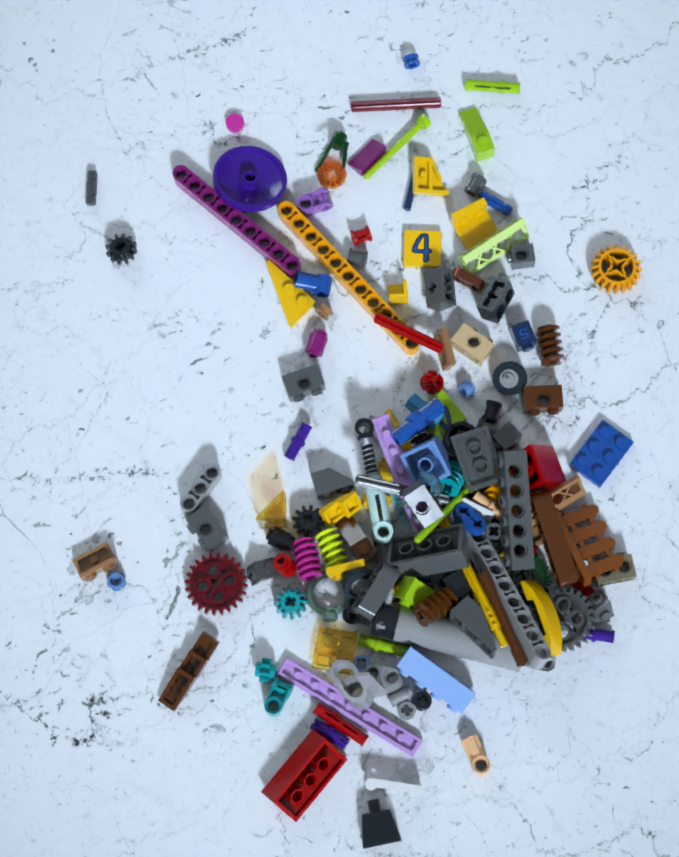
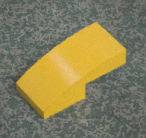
[319,491,363,527]

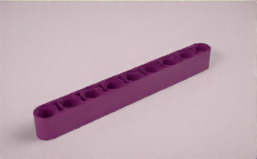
[172,165,301,278]

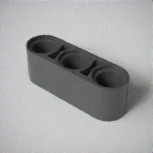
[352,560,400,620]

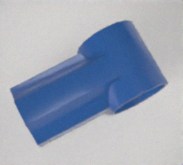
[293,270,333,297]

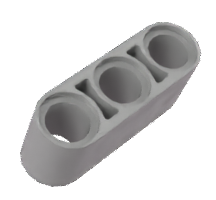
[180,463,222,515]

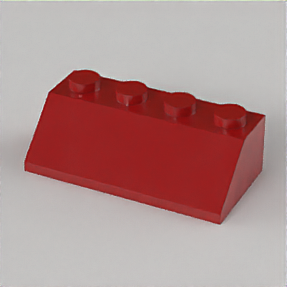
[261,729,347,822]

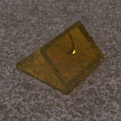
[255,490,288,529]

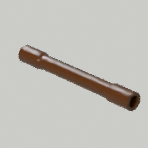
[478,571,529,668]

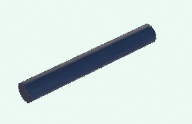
[403,170,414,211]

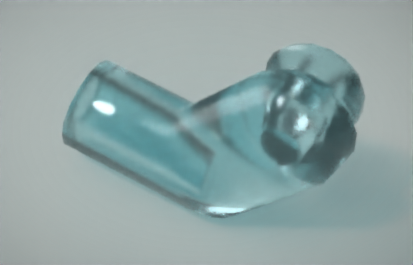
[418,470,443,497]

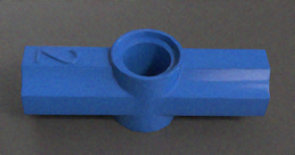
[390,398,445,447]

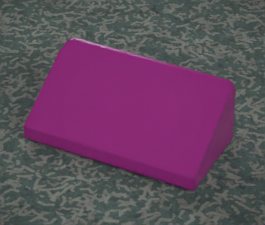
[348,139,386,176]

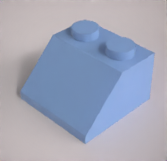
[400,435,452,486]

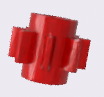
[420,370,444,394]

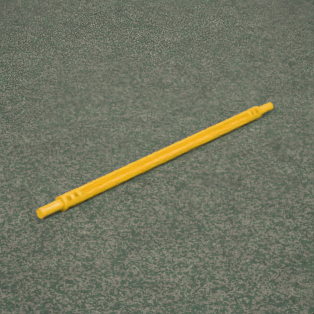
[385,409,509,648]

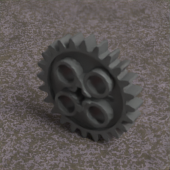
[533,587,597,652]

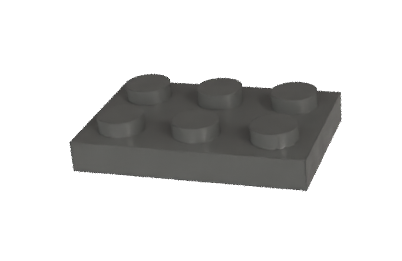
[450,425,499,493]

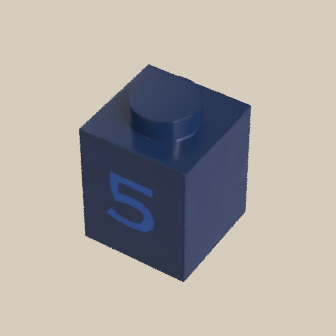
[509,320,537,352]

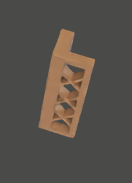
[512,474,586,531]

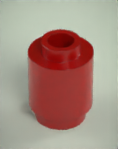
[273,553,297,577]

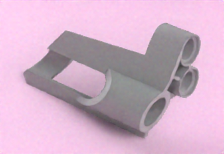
[325,659,404,710]

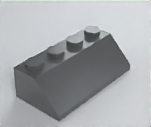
[387,523,470,582]

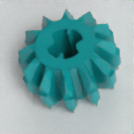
[274,586,308,620]

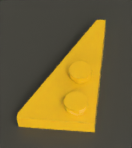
[266,260,316,329]

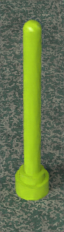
[363,113,432,179]
[414,482,477,544]

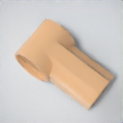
[461,734,490,776]

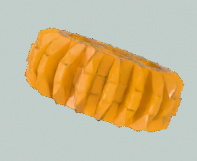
[590,244,642,295]

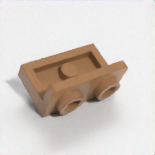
[72,542,118,582]

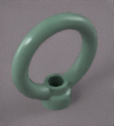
[306,571,350,622]

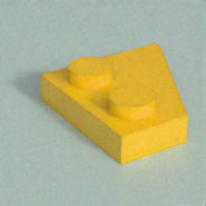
[412,156,449,197]
[325,559,372,581]

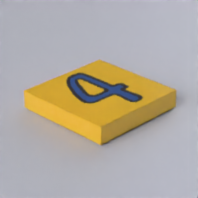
[403,230,442,268]

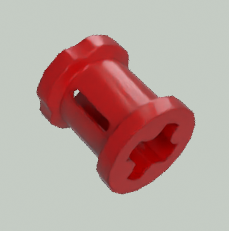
[350,225,373,246]

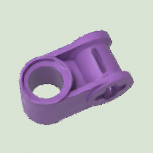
[297,188,334,217]

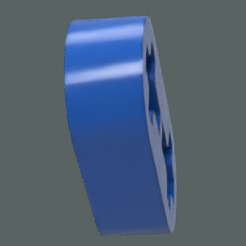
[453,503,486,536]

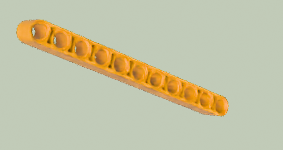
[278,201,420,355]

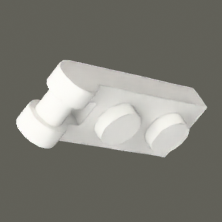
[365,778,422,798]

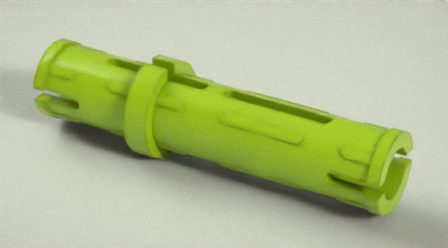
[465,79,521,95]
[357,633,418,657]

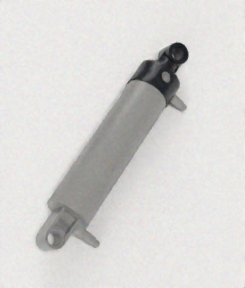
[342,587,556,672]

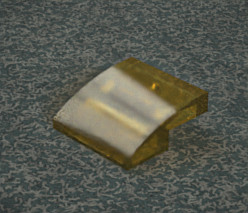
[311,626,358,675]

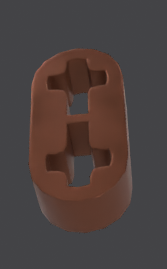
[453,267,486,292]

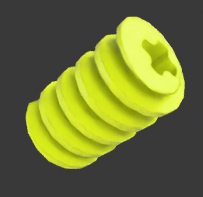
[315,528,347,568]

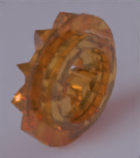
[317,160,347,189]

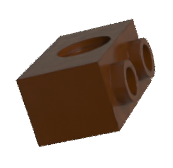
[522,384,564,416]

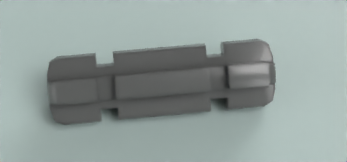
[85,170,98,206]

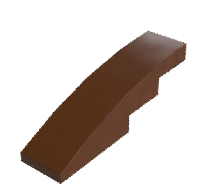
[158,631,220,711]

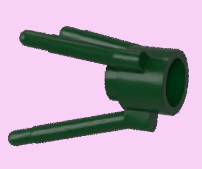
[314,131,349,172]

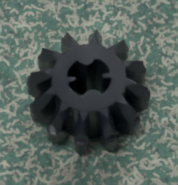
[105,233,138,265]
[292,505,325,537]

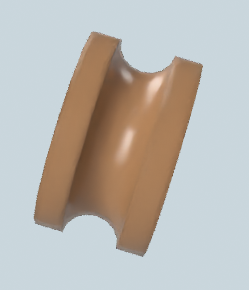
[314,302,333,321]

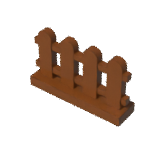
[557,503,624,587]

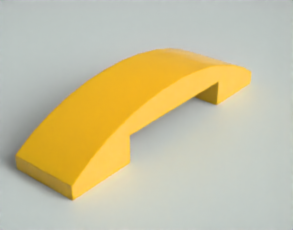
[520,580,562,656]

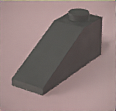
[449,595,497,659]

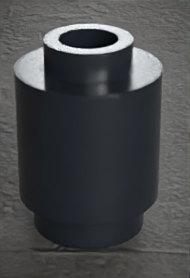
[265,526,296,552]

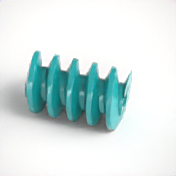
[437,458,465,498]

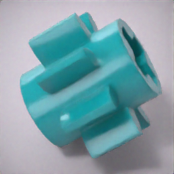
[255,658,277,683]

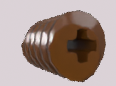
[537,325,564,367]
[414,587,459,627]

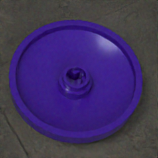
[213,146,287,212]

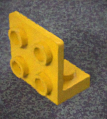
[450,197,498,250]

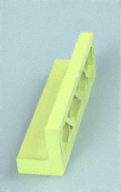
[457,218,530,274]

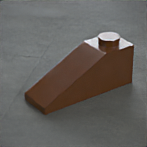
[334,516,377,563]

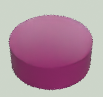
[226,114,244,133]

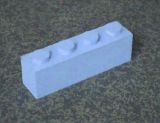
[397,645,476,714]

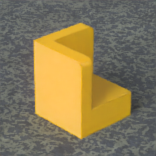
[387,279,408,305]

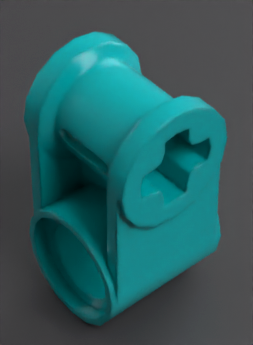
[264,676,295,717]

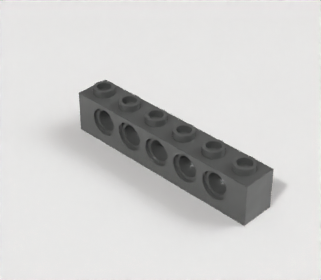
[496,450,535,571]

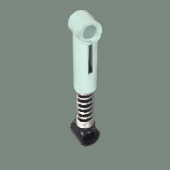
[354,418,393,544]

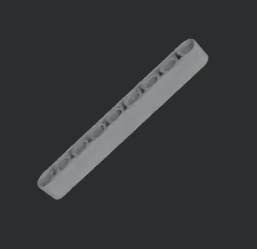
[458,513,551,669]

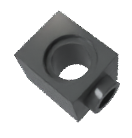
[507,243,536,270]

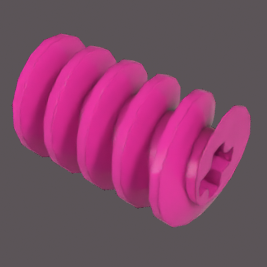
[292,537,323,581]

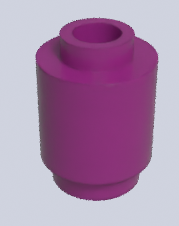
[305,329,328,358]

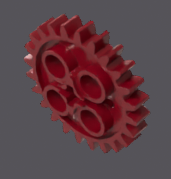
[184,552,248,616]

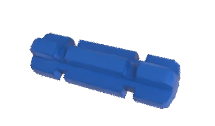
[478,190,513,216]

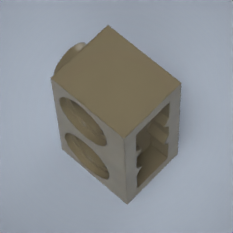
[594,552,637,587]

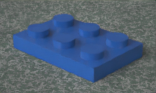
[568,420,634,488]

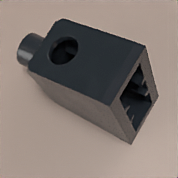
[362,799,401,849]

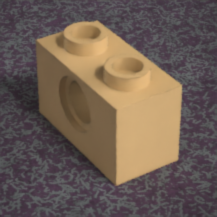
[450,323,495,367]

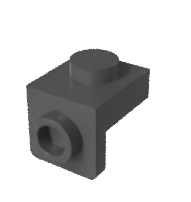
[246,557,280,586]
[587,589,614,625]

